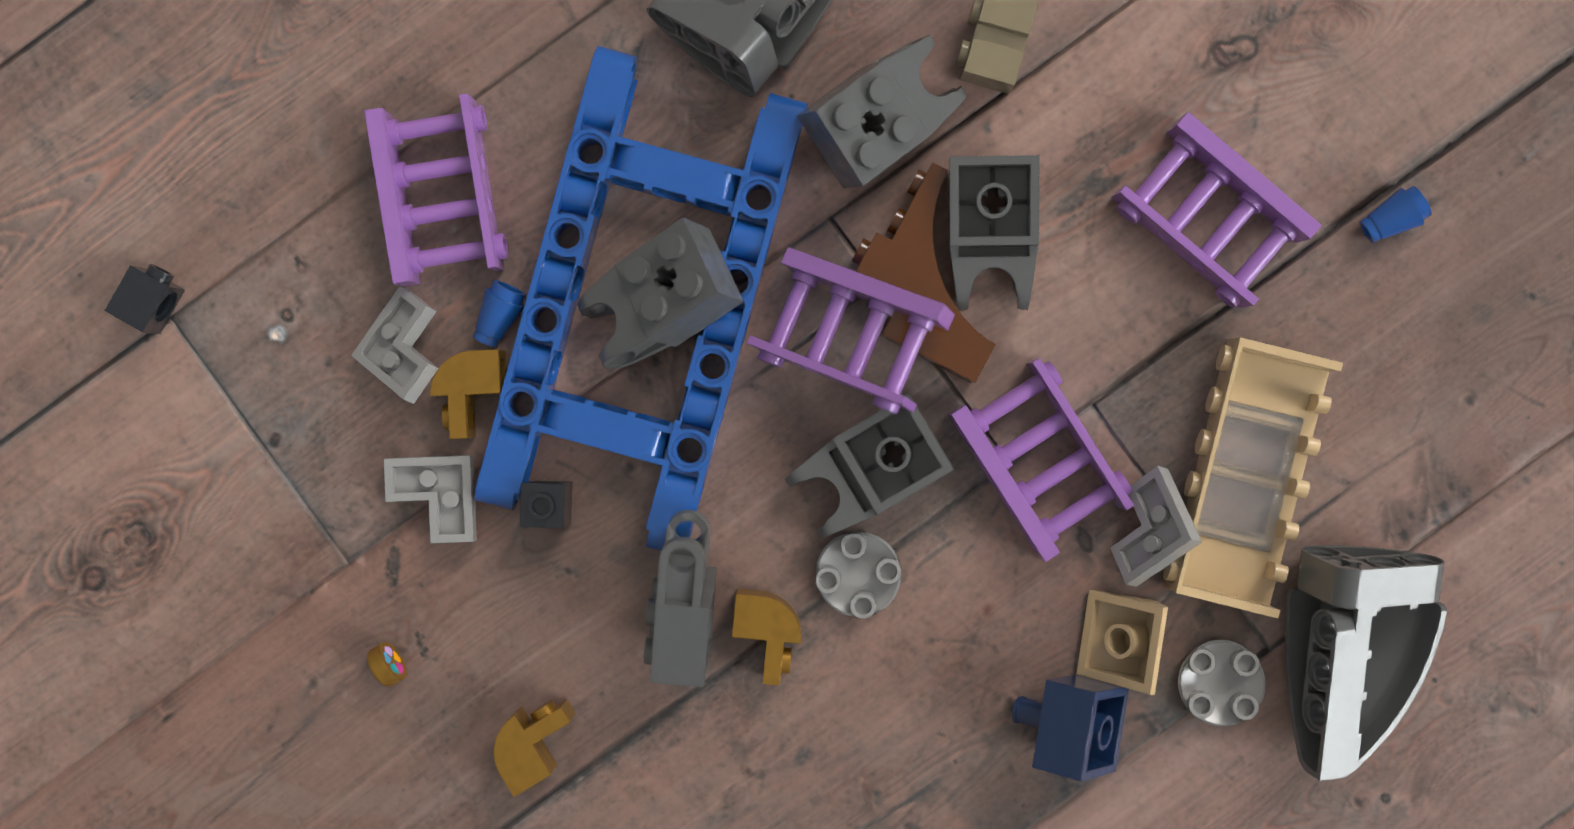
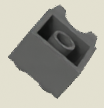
[796,35,966,189]
[949,155,1040,311]
[578,217,744,369]
[785,394,954,539]
[644,509,717,687]

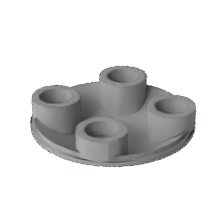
[816,531,902,618]
[1178,640,1265,726]

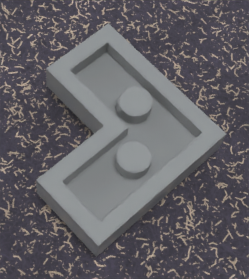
[351,285,439,404]
[384,455,477,544]
[1110,466,1202,587]

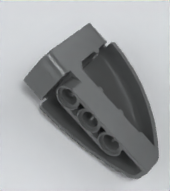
[646,0,833,97]
[1285,545,1447,781]

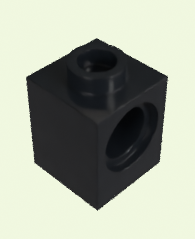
[105,264,185,334]
[520,480,573,529]

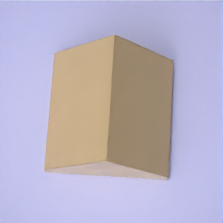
[1076,590,1168,695]

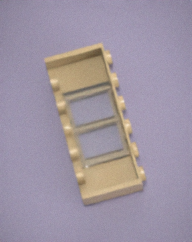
[1163,337,1343,618]

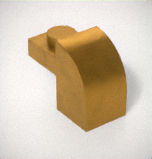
[430,349,507,439]
[732,588,802,686]
[494,699,576,797]

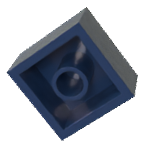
[1012,675,1129,782]

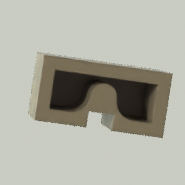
[955,0,1039,94]

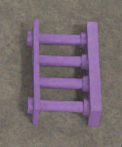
[364,93,509,287]
[1111,112,1322,308]
[747,247,955,415]
[947,358,1134,562]

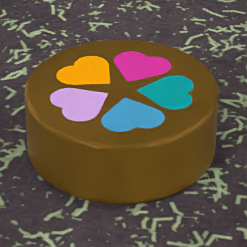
[367,642,407,687]

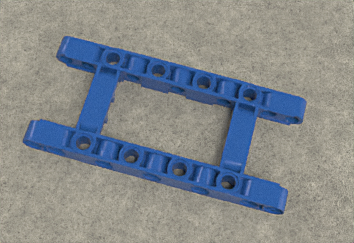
[475,46,808,551]

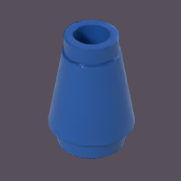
[1359,186,1432,243]
[473,280,526,347]

